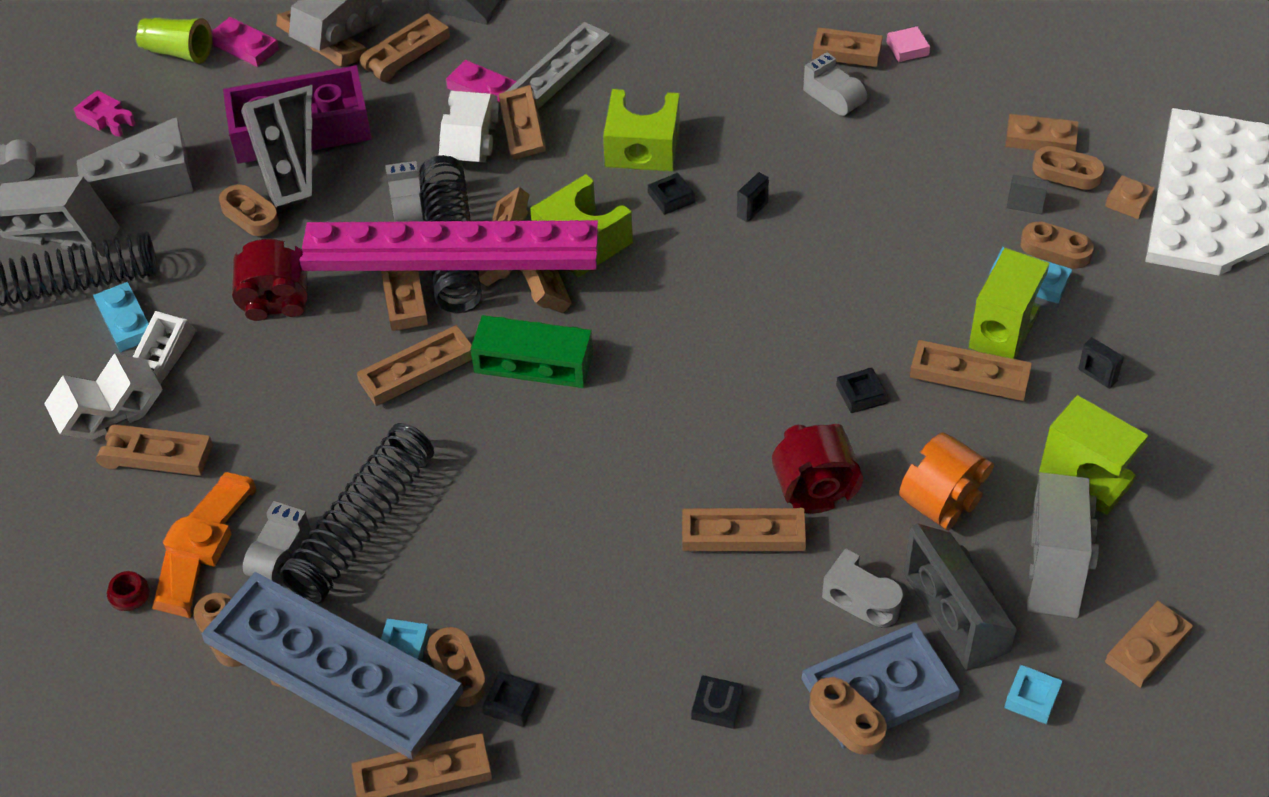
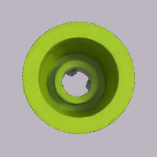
[135,17,212,64]

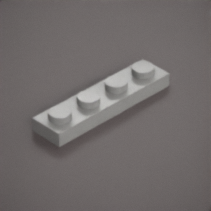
[505,22,610,109]

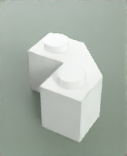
[439,91,502,162]
[44,353,163,440]

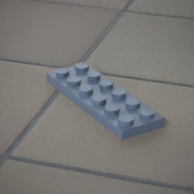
[201,572,463,760]

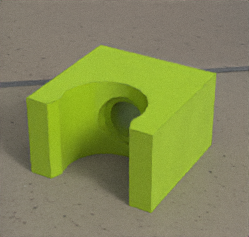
[603,89,680,172]
[530,174,633,278]
[968,248,1050,359]
[1038,395,1148,515]

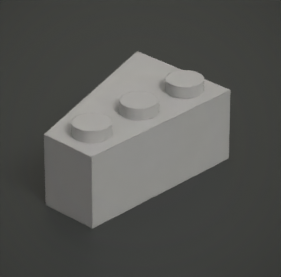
[289,0,383,51]
[241,85,312,210]
[76,117,193,210]
[0,176,120,257]
[1027,472,1099,618]

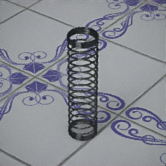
[419,155,482,313]
[0,231,158,307]
[280,423,435,603]

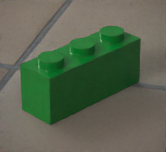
[470,315,593,388]

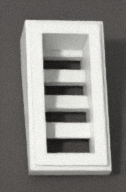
[133,311,196,385]

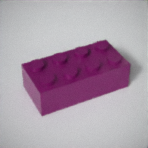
[223,65,372,164]

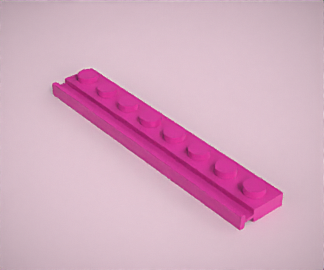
[300,220,599,271]

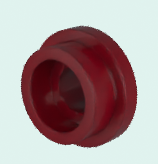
[107,571,150,611]

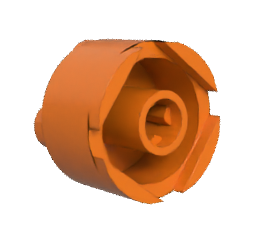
[899,432,994,530]

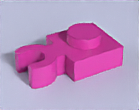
[73,90,136,137]

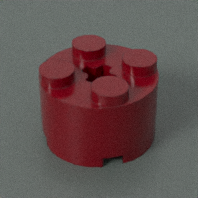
[232,239,308,321]
[772,423,863,514]

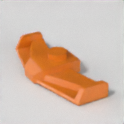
[152,472,256,618]

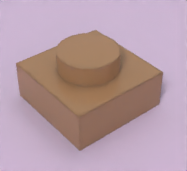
[1105,175,1155,219]

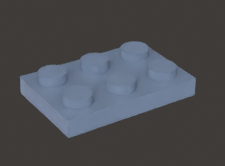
[802,622,960,749]

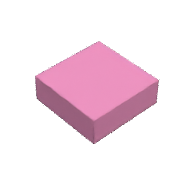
[886,26,930,62]

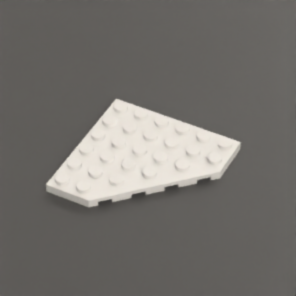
[1145,108,1269,276]

